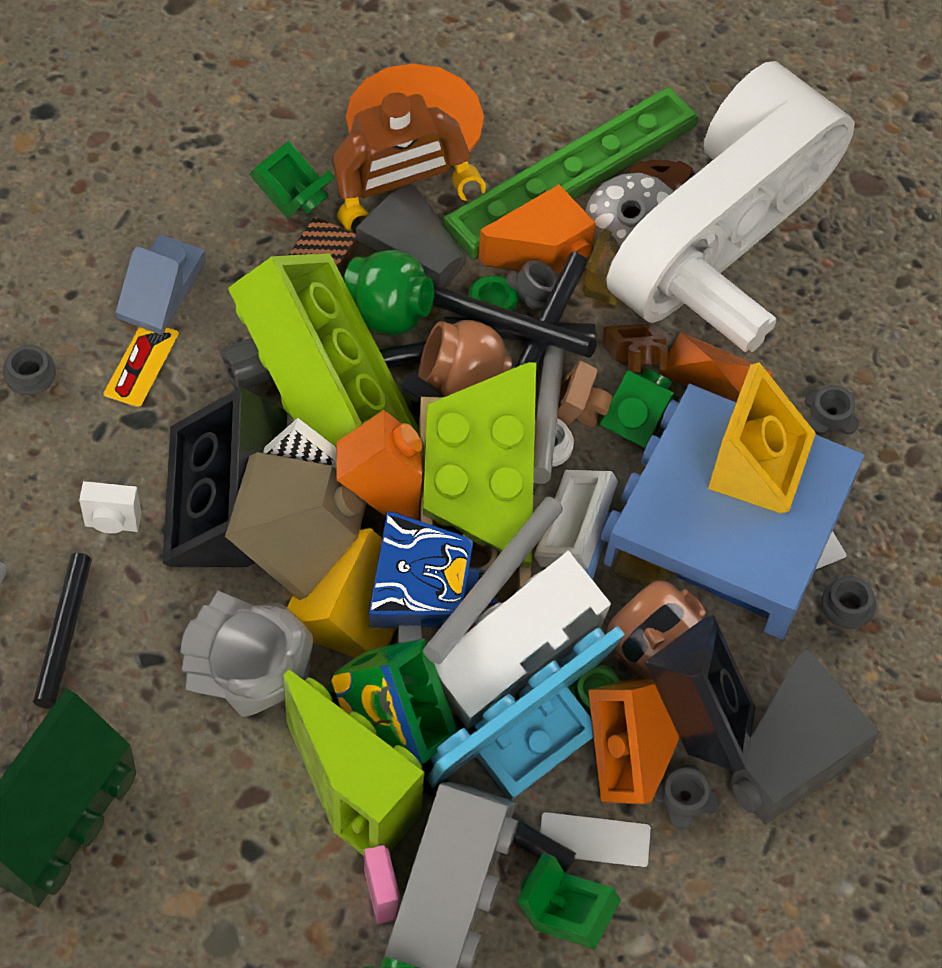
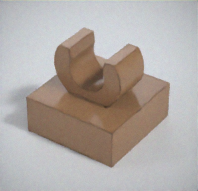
[557,360,613,427]

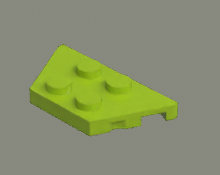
[422,362,536,568]

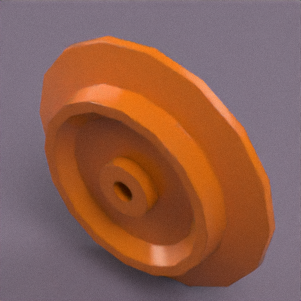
[346,63,484,167]

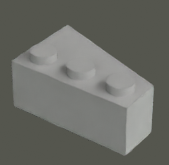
[384,781,518,968]

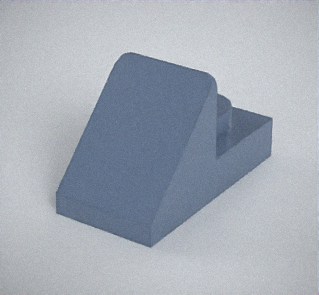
[116,234,206,335]

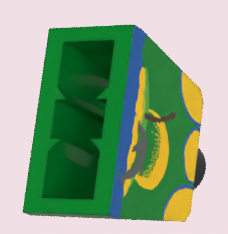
[327,639,458,764]

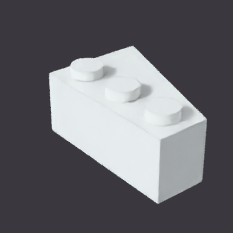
[434,550,611,729]

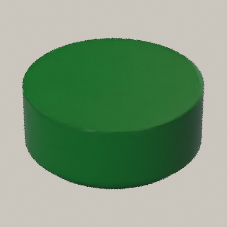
[468,275,518,312]

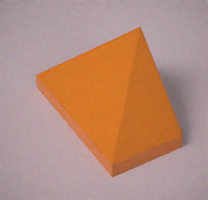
[659,332,772,402]

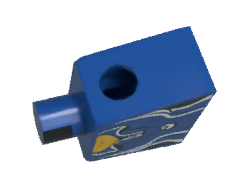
[369,512,499,628]

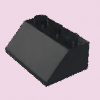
[163,387,287,567]

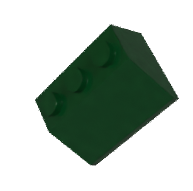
[0,688,136,908]

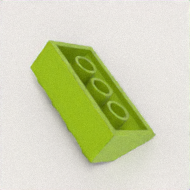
[228,253,419,447]

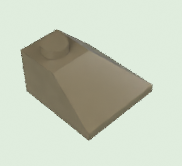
[225,452,367,600]

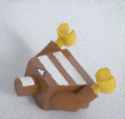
[333,93,486,232]

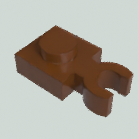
[603,323,668,372]

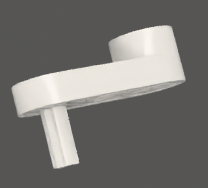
[607,61,855,353]

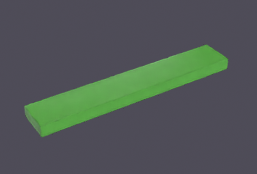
[443,86,698,259]

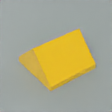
[708,362,816,514]
[287,528,397,658]

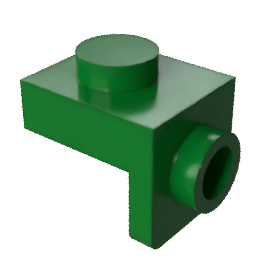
[249,140,335,219]
[600,368,679,449]
[518,854,621,950]

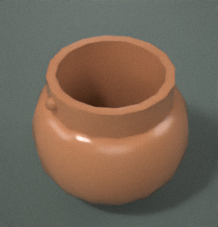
[419,320,512,397]

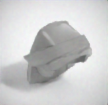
[180,591,313,717]

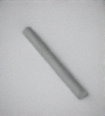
[534,345,565,484]
[423,497,563,664]

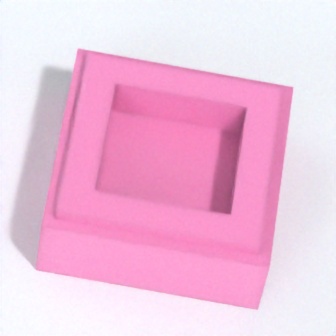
[364,845,400,924]

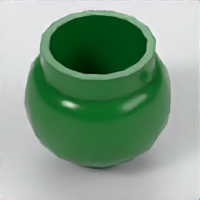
[344,250,434,336]

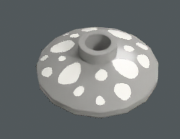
[585,173,673,262]

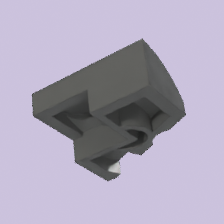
[356,184,466,289]

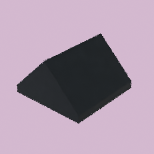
[645,615,756,772]

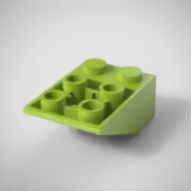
[283,669,424,856]

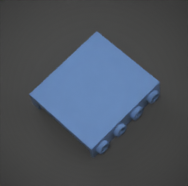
[601,383,865,640]

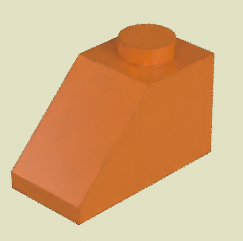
[478,185,596,273]
[336,410,422,521]
[588,679,680,804]

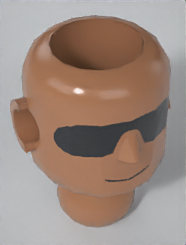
[607,580,708,679]

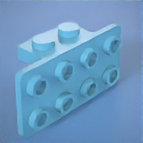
[426,626,625,800]

